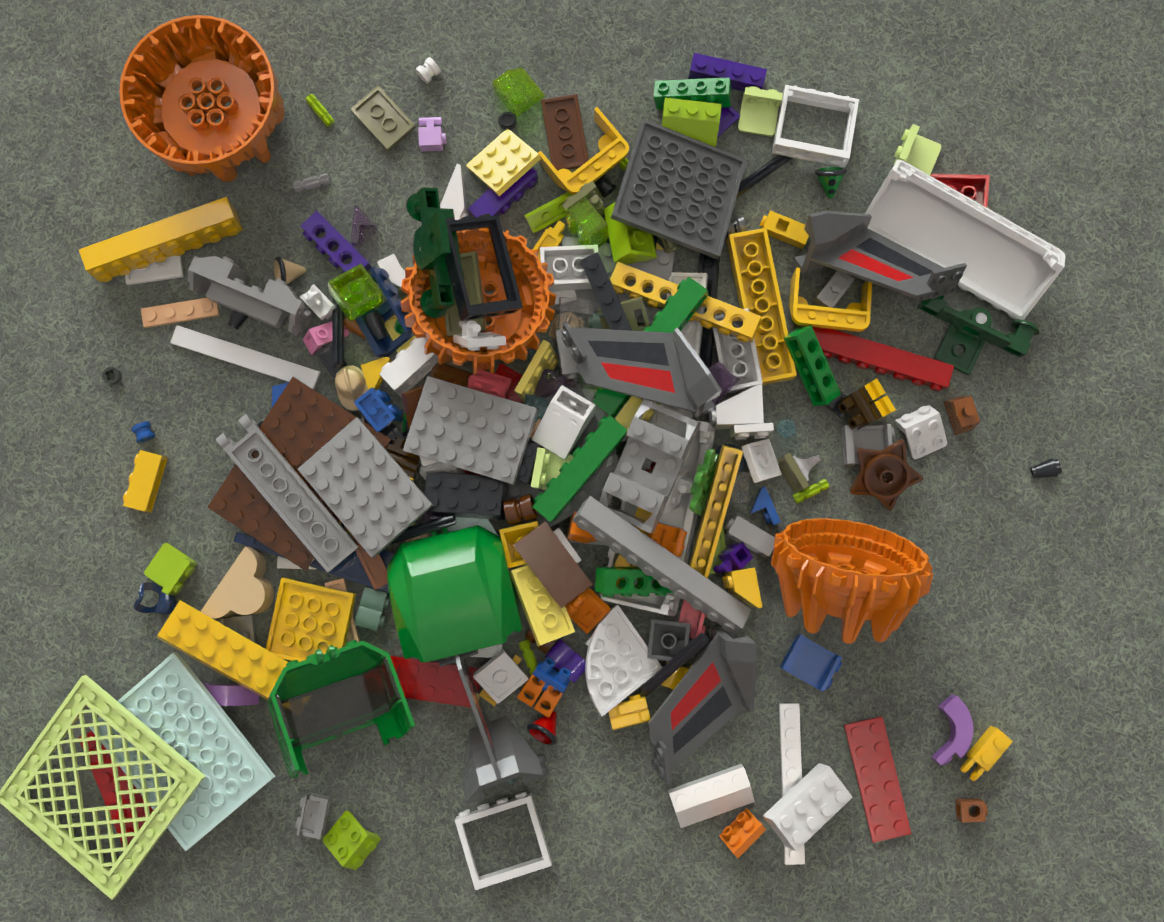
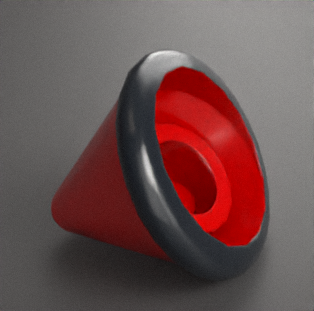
[527,711,557,745]

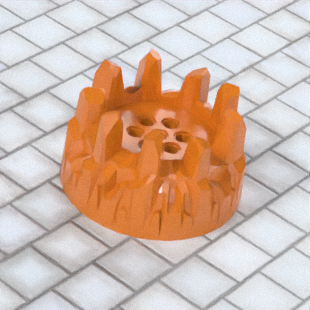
[119,15,284,182]

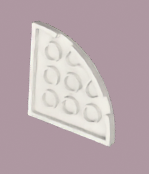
[585,605,662,716]

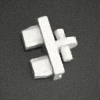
[300,284,336,320]

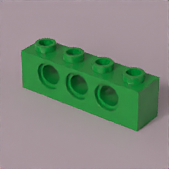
[654,78,732,110]
[784,325,841,406]
[595,567,674,597]

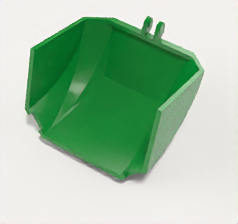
[387,525,522,663]

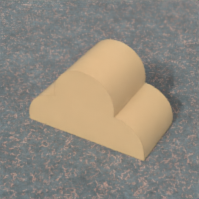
[200,547,274,618]

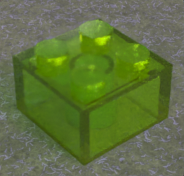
[566,196,609,248]
[328,263,383,322]

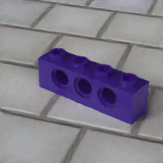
[300,210,371,283]

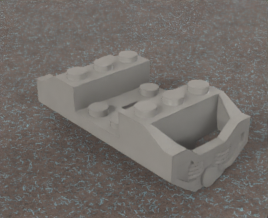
[188,256,314,336]
[599,399,701,533]

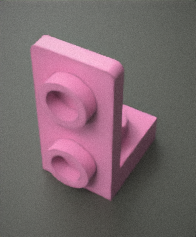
[303,321,350,355]

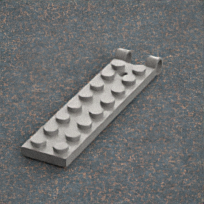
[216,413,359,573]

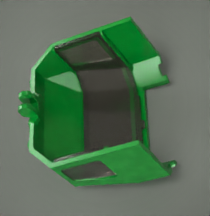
[267,640,415,779]

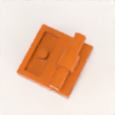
[647,522,687,558]
[565,588,611,634]
[719,808,766,858]

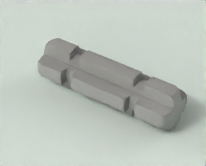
[293,173,330,192]

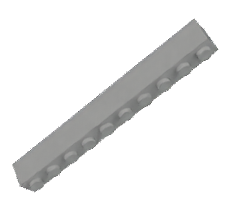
[572,496,751,634]

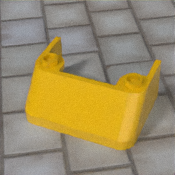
[538,107,629,195]
[789,268,872,332]

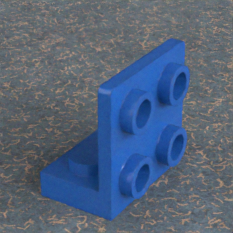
[354,388,403,433]

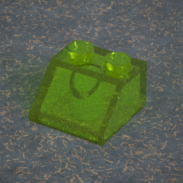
[492,67,545,118]

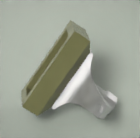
[777,452,821,493]

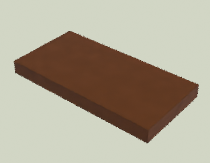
[541,94,589,171]
[513,521,592,608]

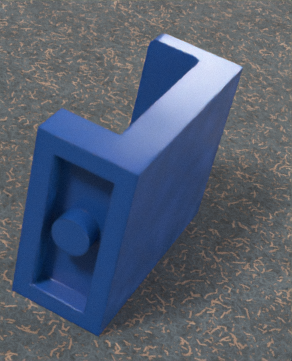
[779,634,842,692]

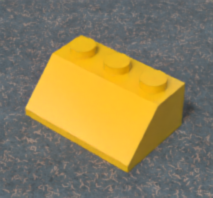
[722,568,762,608]

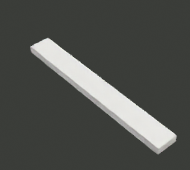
[170,325,321,390]

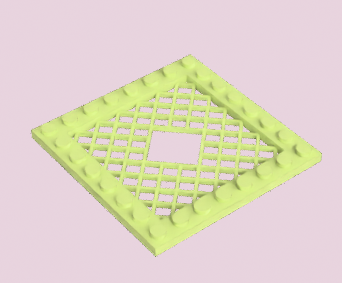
[0,675,205,900]

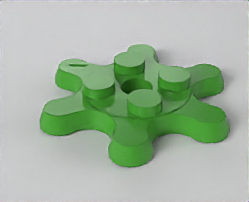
[689,449,719,516]

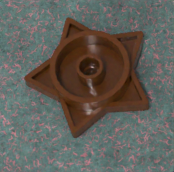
[849,439,924,510]

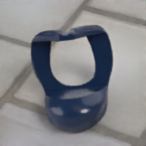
[134,582,176,615]

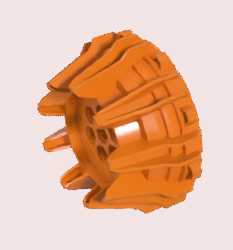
[401,228,556,374]
[771,518,933,644]

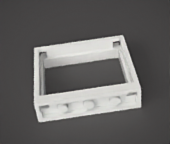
[772,85,859,168]
[455,792,552,890]

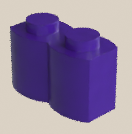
[545,639,586,683]

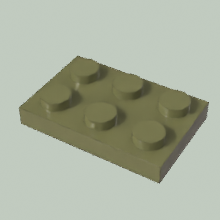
[350,85,416,152]

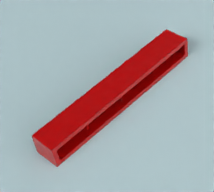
[803,326,954,391]

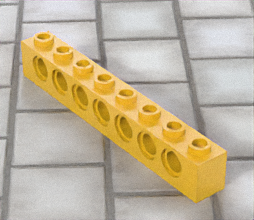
[610,262,761,343]

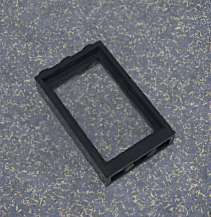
[444,214,523,321]

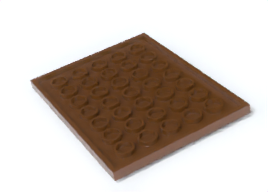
[207,377,392,571]

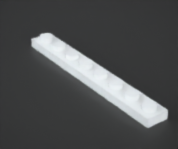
[779,703,805,865]

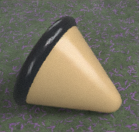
[274,256,306,284]

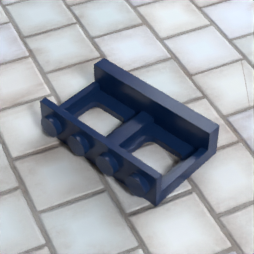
[342,267,414,357]

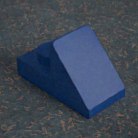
[749,487,781,526]

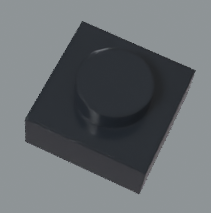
[826,391,847,418]

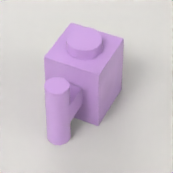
[418,117,447,152]

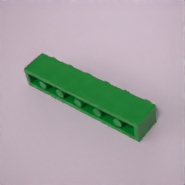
[533,415,628,522]

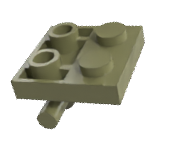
[562,181,605,223]

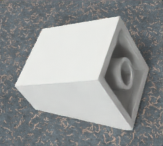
[709,384,764,429]

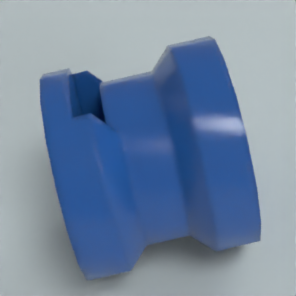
[131,421,156,443]

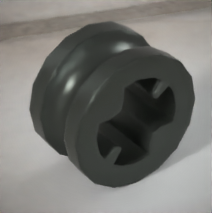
[102,367,122,385]

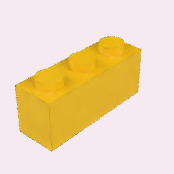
[123,450,168,513]

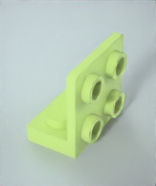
[531,447,574,490]

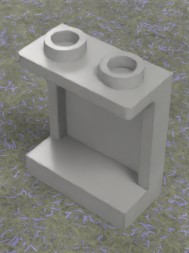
[841,424,895,465]

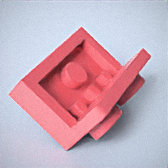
[468,370,512,399]
[678,599,707,639]

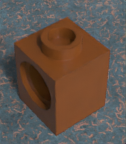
[955,798,988,823]

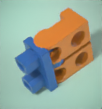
[517,657,571,718]

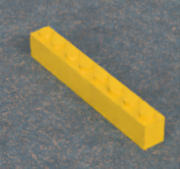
[689,445,743,579]

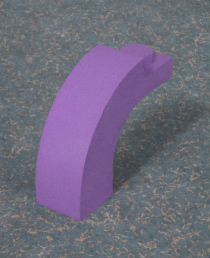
[202,682,259,706]
[931,694,973,765]

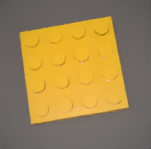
[266,577,356,662]

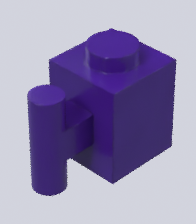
[713,542,754,573]

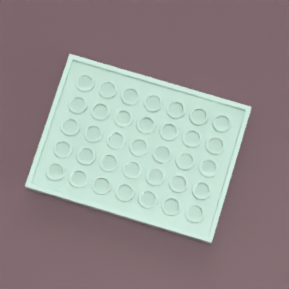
[89,651,275,851]

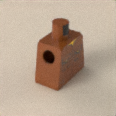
[943,396,980,435]

